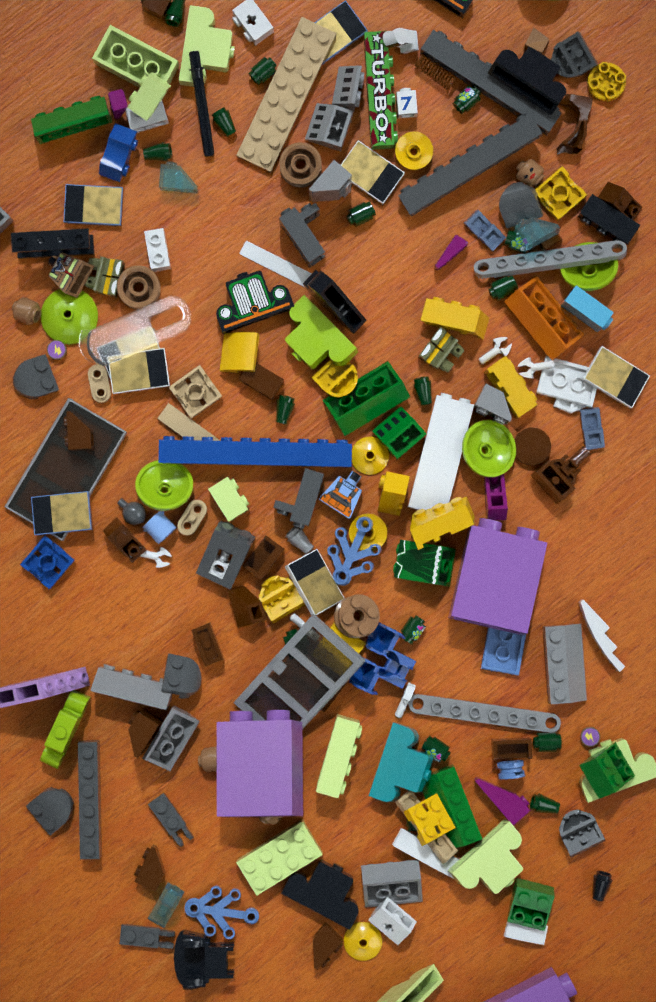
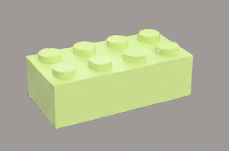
[92,25,179,88]
[316,714,362,798]
[236,819,323,896]

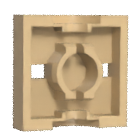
[169,365,223,419]

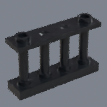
[11,228,95,259]

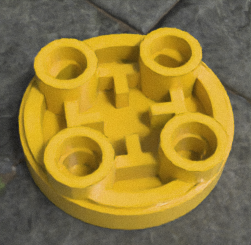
[587,62,626,102]

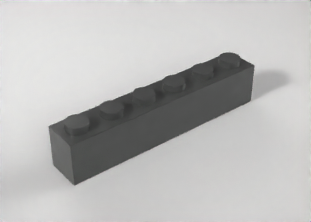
[78,740,102,859]

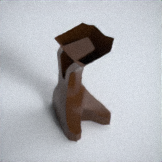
[556,94,593,154]

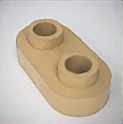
[88,365,111,403]
[177,500,207,535]

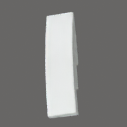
[578,599,625,672]
[392,828,459,879]

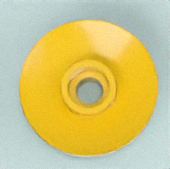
[395,132,433,170]
[352,437,389,475]
[349,514,387,551]
[344,922,382,961]

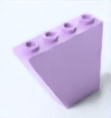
[0,667,90,708]

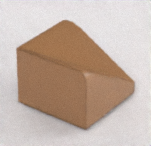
[524,28,549,54]

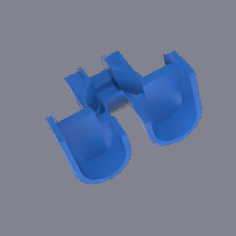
[349,622,416,695]

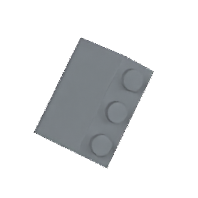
[309,160,352,202]
[143,706,200,771]
[361,860,423,908]

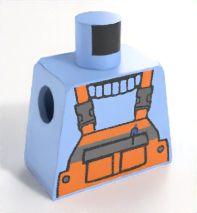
[319,471,362,519]

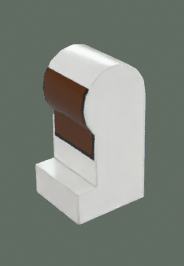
[383,28,419,54]

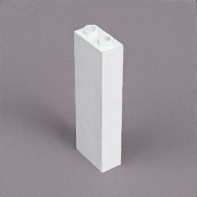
[408,393,474,510]

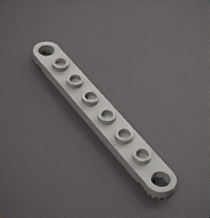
[474,241,627,279]
[408,694,561,733]

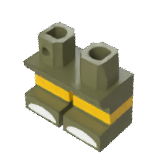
[84,256,125,298]
[418,326,465,373]

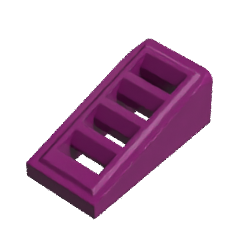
[108,89,128,120]
[434,235,468,271]

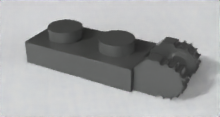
[148,793,194,847]
[119,924,175,949]

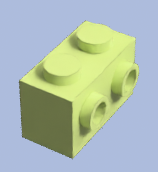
[128,72,171,121]
[208,477,250,522]

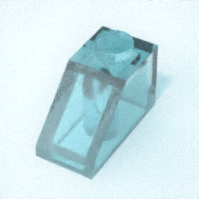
[159,162,198,193]
[515,217,560,251]
[148,883,185,928]

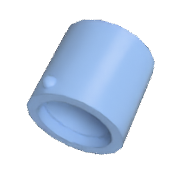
[143,511,177,544]

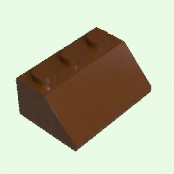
[128,709,163,758]

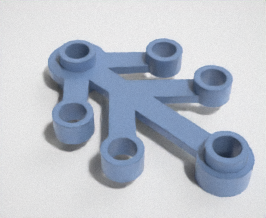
[327,516,382,586]
[184,885,259,939]

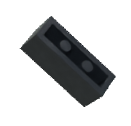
[578,194,640,246]

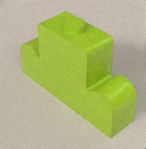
[285,295,359,369]
[40,690,91,769]

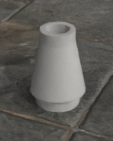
[285,526,313,554]

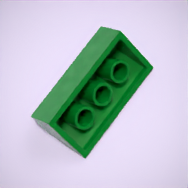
[31,96,113,144]
[323,361,410,436]
[422,764,482,848]

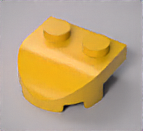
[312,360,358,398]
[259,575,305,623]

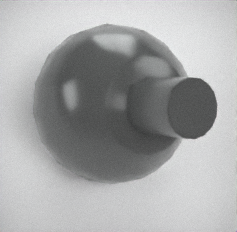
[117,498,146,525]

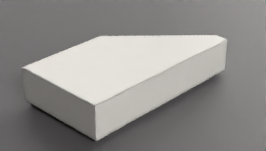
[553,390,589,414]

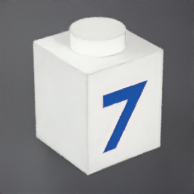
[396,88,418,119]

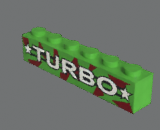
[364,31,398,150]

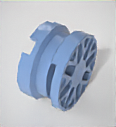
[497,760,525,779]

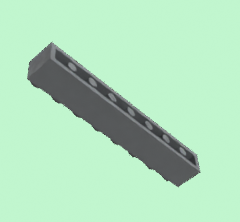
[420,30,561,135]
[398,114,542,217]

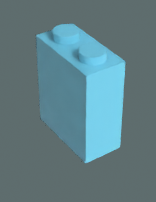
[561,285,614,332]

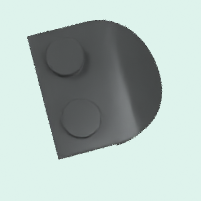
[551,31,599,78]
[499,182,544,228]
[13,354,59,399]
[161,653,202,699]
[26,787,74,835]
[559,810,606,858]

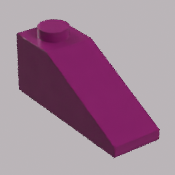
[484,474,508,521]
[474,777,531,825]

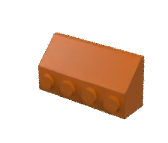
[504,276,584,360]

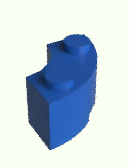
[99,123,138,182]

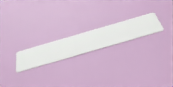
[240,241,312,287]

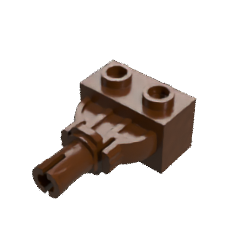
[531,446,591,503]

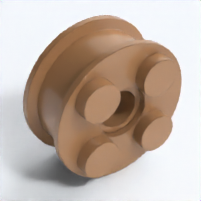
[279,142,322,187]
[117,266,161,310]
[334,594,380,638]

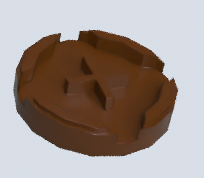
[514,427,551,466]

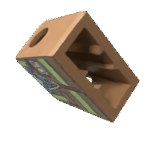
[48,253,94,298]

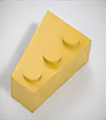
[421,297,489,340]
[484,356,538,419]
[377,472,410,516]
[410,497,475,550]

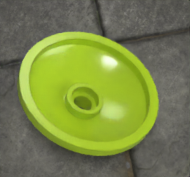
[560,242,618,291]
[41,289,98,345]
[462,420,516,477]
[135,460,193,511]

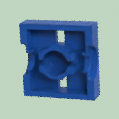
[20,535,75,589]

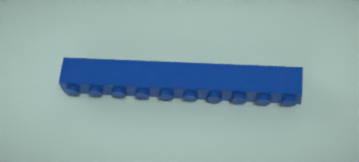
[158,436,352,467]

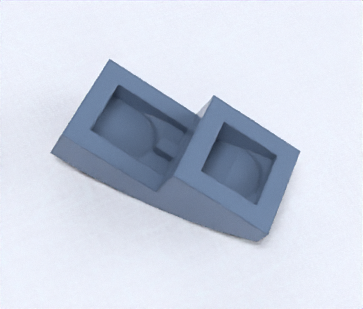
[464,210,506,251]
[580,407,605,450]

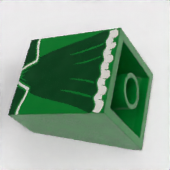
[393,540,456,587]

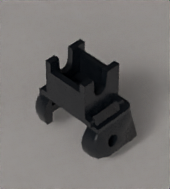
[174,929,235,990]

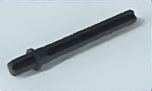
[189,51,214,157]

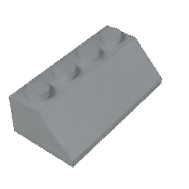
[543,624,587,704]
[91,664,172,710]

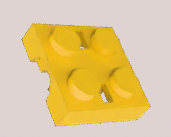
[535,166,587,221]
[403,794,455,846]

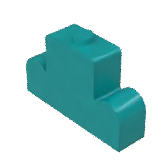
[369,722,433,802]

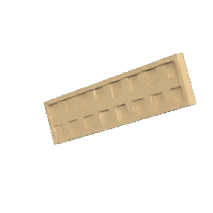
[236,17,336,172]

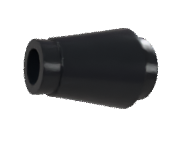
[592,871,613,901]

